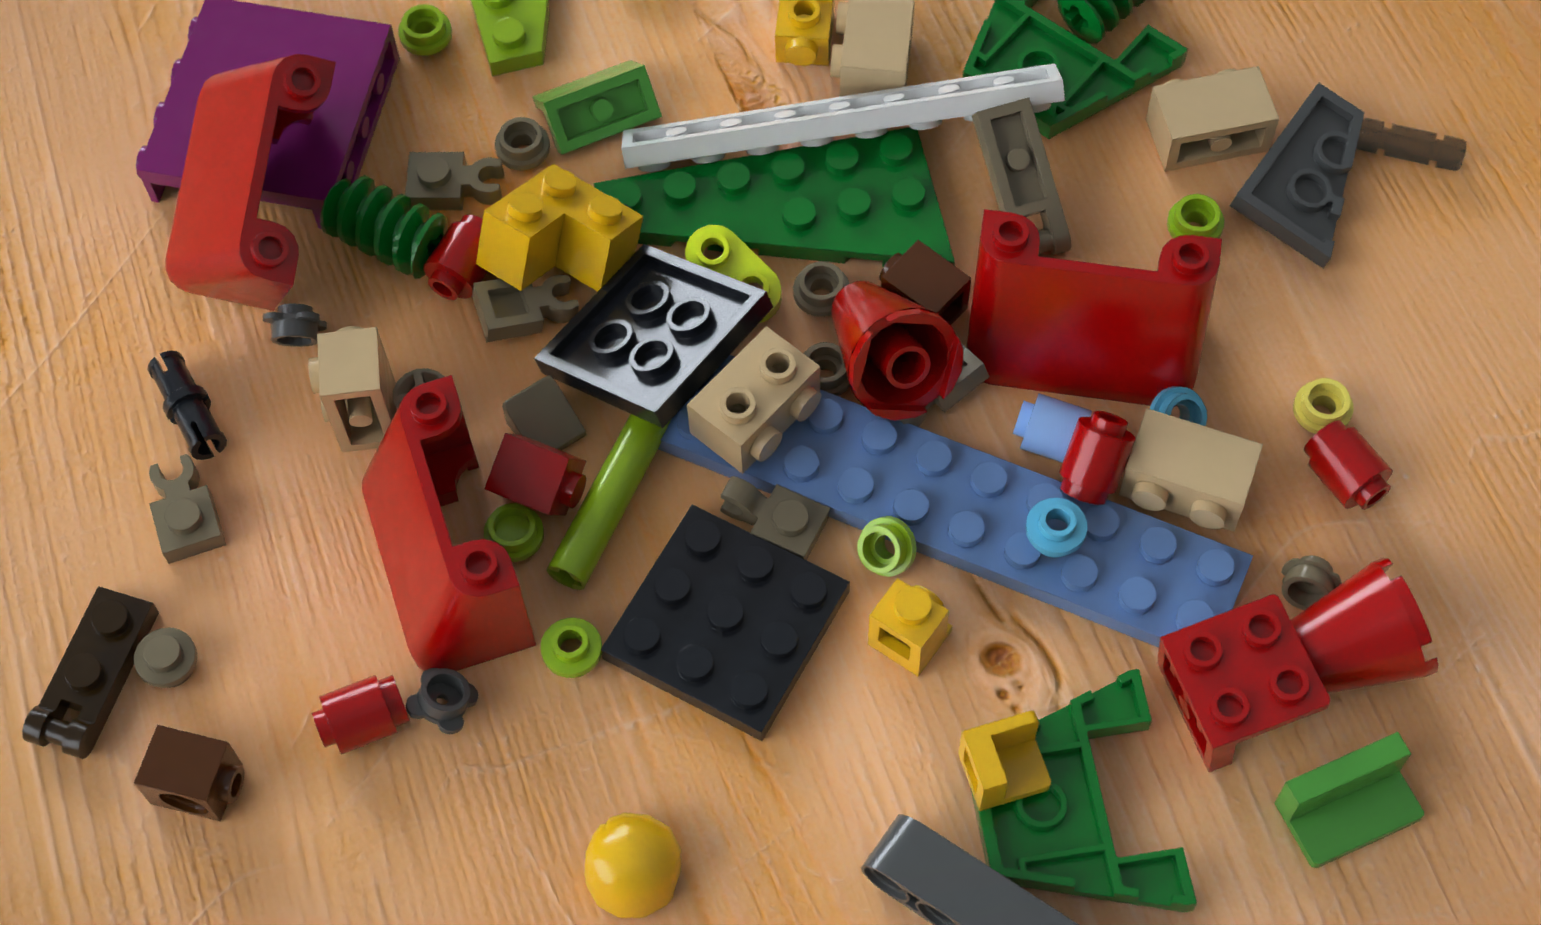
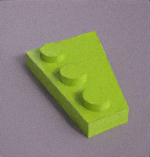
[471,0,549,77]

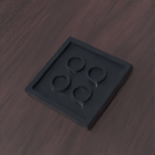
[534,244,773,428]
[601,504,850,741]

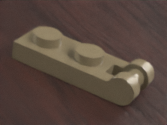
[972,97,1071,255]

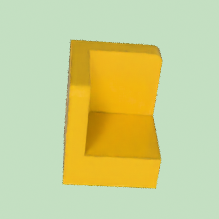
[958,710,1051,811]

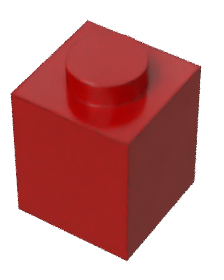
[484,433,587,516]

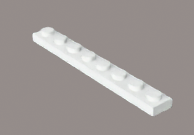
[621,63,1065,172]

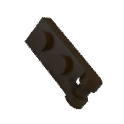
[22,586,159,759]

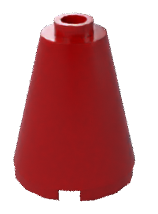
[831,281,964,421]
[1291,557,1439,693]

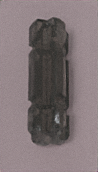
[1357,118,1466,171]

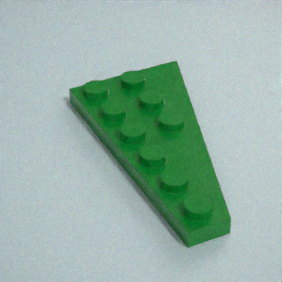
[594,127,955,267]

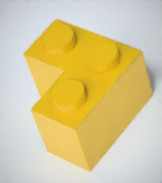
[476,164,644,292]

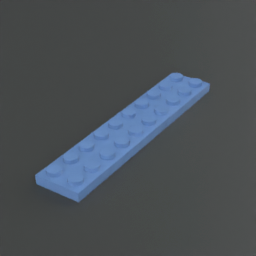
[658,355,1253,648]

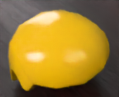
[584,813,681,918]

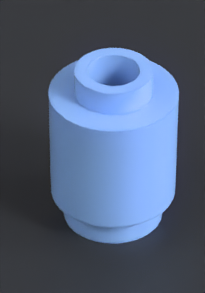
[1012,393,1092,463]

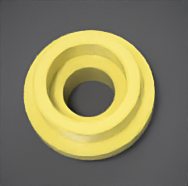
[1293,378,1354,434]

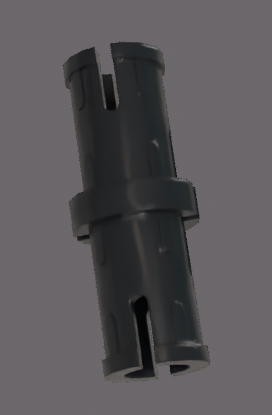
[147,351,227,460]

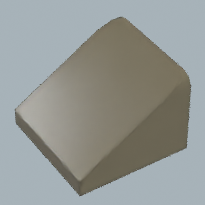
[502,375,586,450]

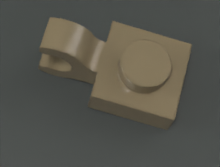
[721,476,830,560]

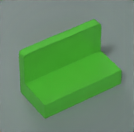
[533,60,662,154]
[1275,732,1424,868]

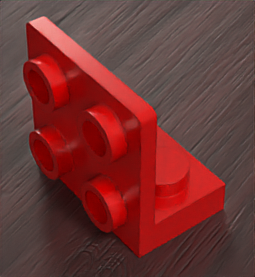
[1157,594,1330,772]

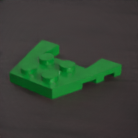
[962,0,1188,139]
[970,669,1197,912]

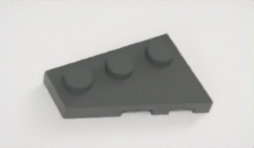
[1230,82,1365,268]

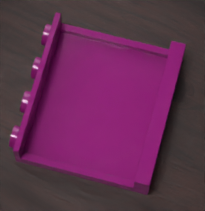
[136,0,400,229]

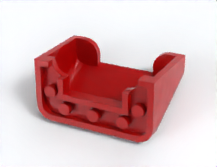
[165,54,336,311]
[966,209,1222,407]
[362,375,537,671]

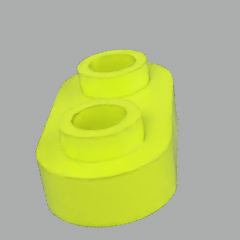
[685,225,782,323]

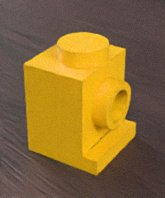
[775,0,834,66]
[868,578,953,677]

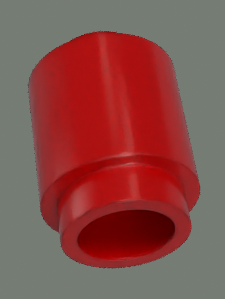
[423,214,488,300]
[1059,411,1136,505]
[1304,420,1393,510]
[312,675,410,755]

